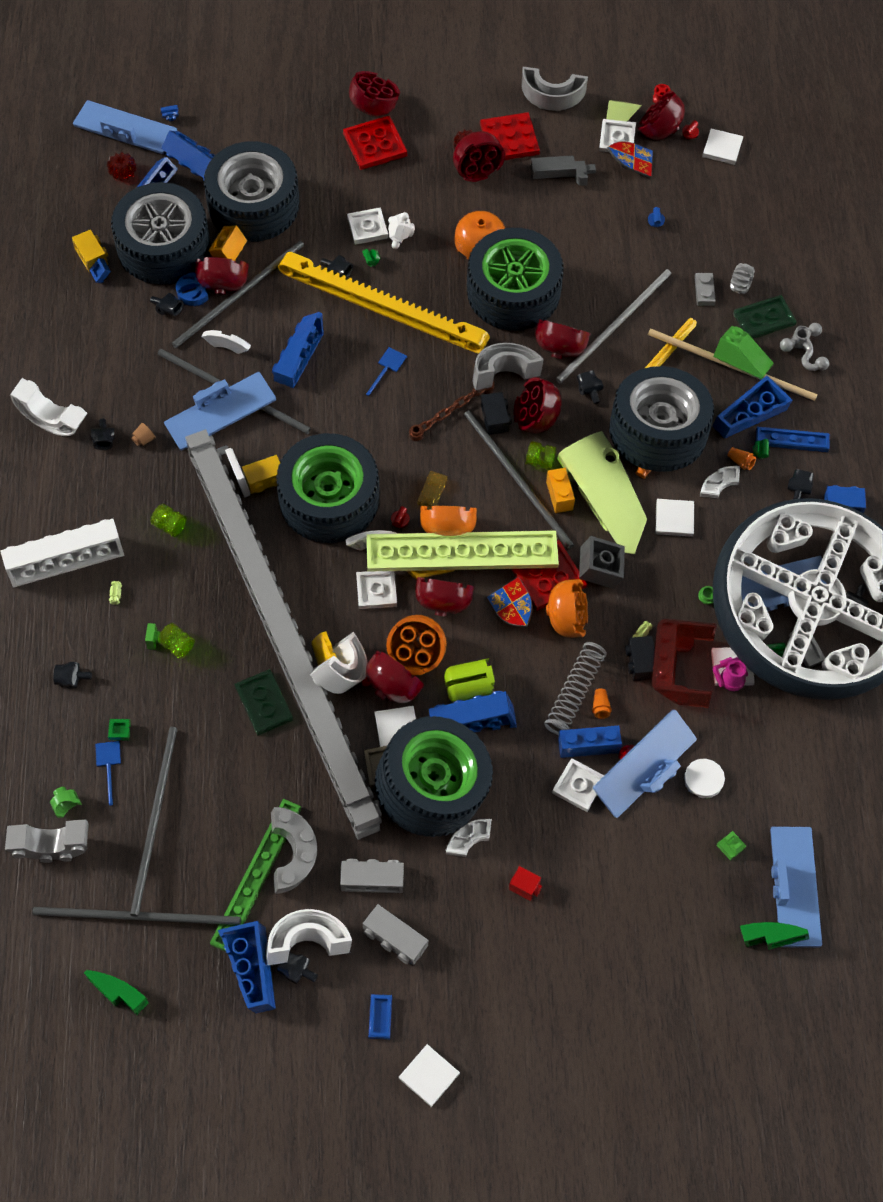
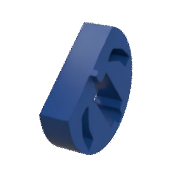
[176,272,208,306]

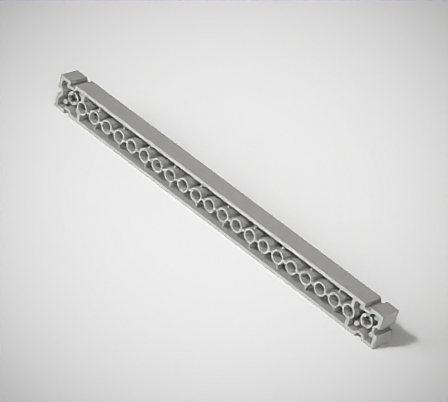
[185,429,382,840]

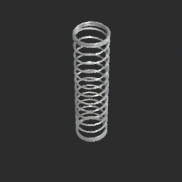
[544,642,607,735]

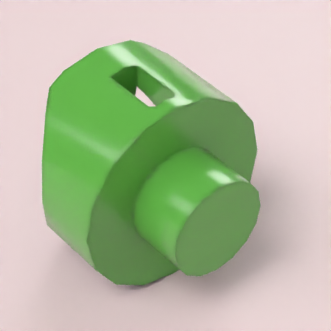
[50,787,82,818]

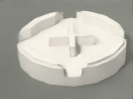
[684,759,725,798]

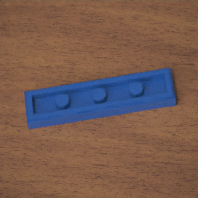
[755,427,830,452]

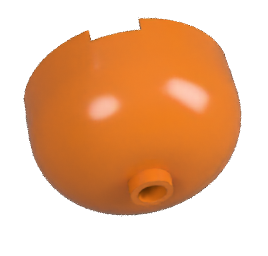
[455,211,505,259]
[420,506,477,536]
[546,579,588,638]
[386,615,447,675]

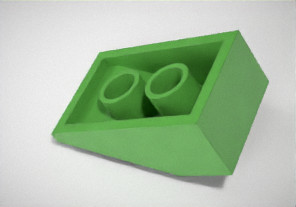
[713,326,774,379]

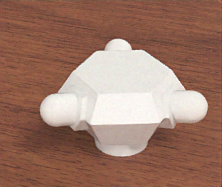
[388,212,415,249]

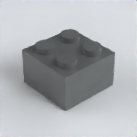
[579,536,625,589]

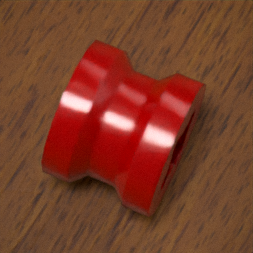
[653,84,671,103]

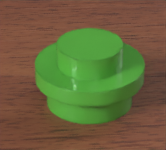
[698,586,714,605]

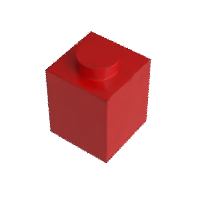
[509,866,542,901]

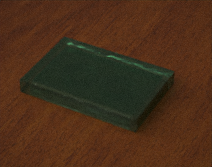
[733,295,797,339]
[234,669,294,736]

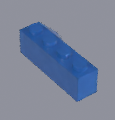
[161,130,215,181]
[272,312,324,388]
[218,921,276,1014]

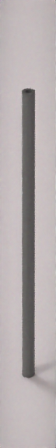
[172,241,304,348]
[158,349,311,434]
[464,410,574,549]
[130,727,177,917]
[33,907,241,925]

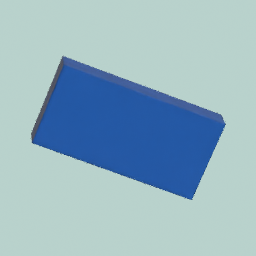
[369,994,392,1039]

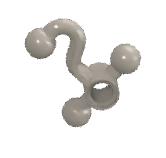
[780,323,829,371]

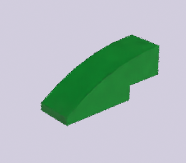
[740,922,809,950]
[84,970,149,1015]

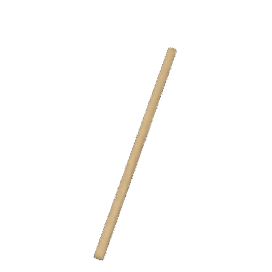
[648,328,818,401]

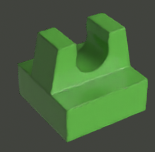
[716,831,746,861]

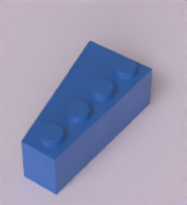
[712,375,793,438]
[429,691,517,733]

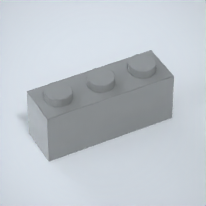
[340,859,404,893]
[363,904,428,966]

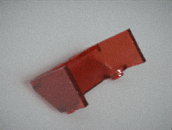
[652,619,717,708]

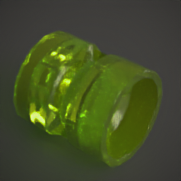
[525,441,556,470]
[151,503,187,537]
[158,623,195,659]

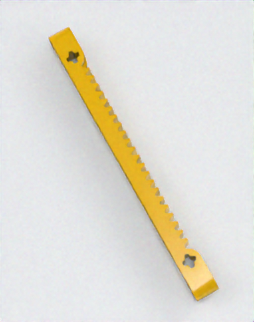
[278,252,490,353]

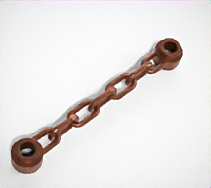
[409,381,494,441]

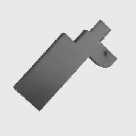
[531,156,596,186]

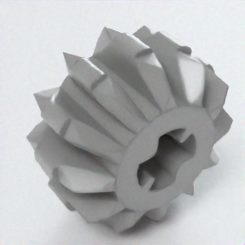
[730,263,755,294]

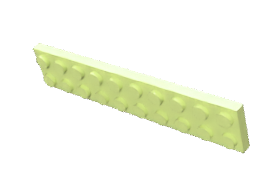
[366,531,559,572]

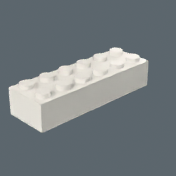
[1,519,124,588]

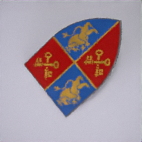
[607,141,653,178]
[487,577,533,627]

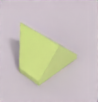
[606,100,642,121]

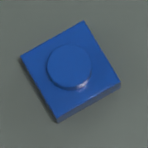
[90,258,111,283]

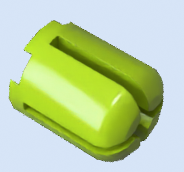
[444,658,495,702]

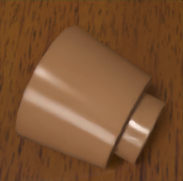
[131,423,156,446]

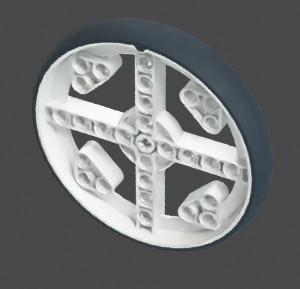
[713,498,883,700]

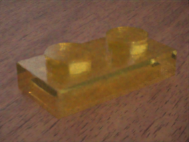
[417,471,448,509]

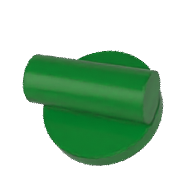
[362,249,380,267]
[753,439,769,459]
[767,642,785,657]

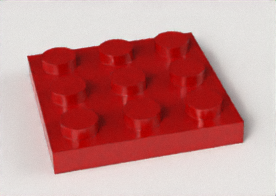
[480,112,540,160]
[343,115,407,170]
[511,540,587,611]

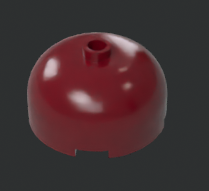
[349,71,400,116]
[637,90,685,140]
[453,131,505,182]
[195,257,249,295]
[536,319,591,359]
[513,377,562,434]
[415,577,474,617]
[366,650,424,703]

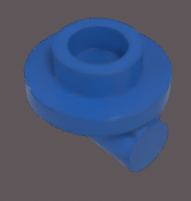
[161,105,179,121]
[648,207,665,227]

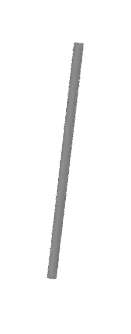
[556,269,671,384]

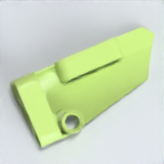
[557,431,647,554]

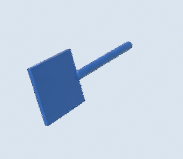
[366,347,407,396]
[95,741,121,806]

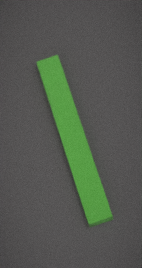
[210,799,302,952]

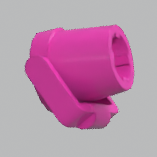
[713,657,748,691]

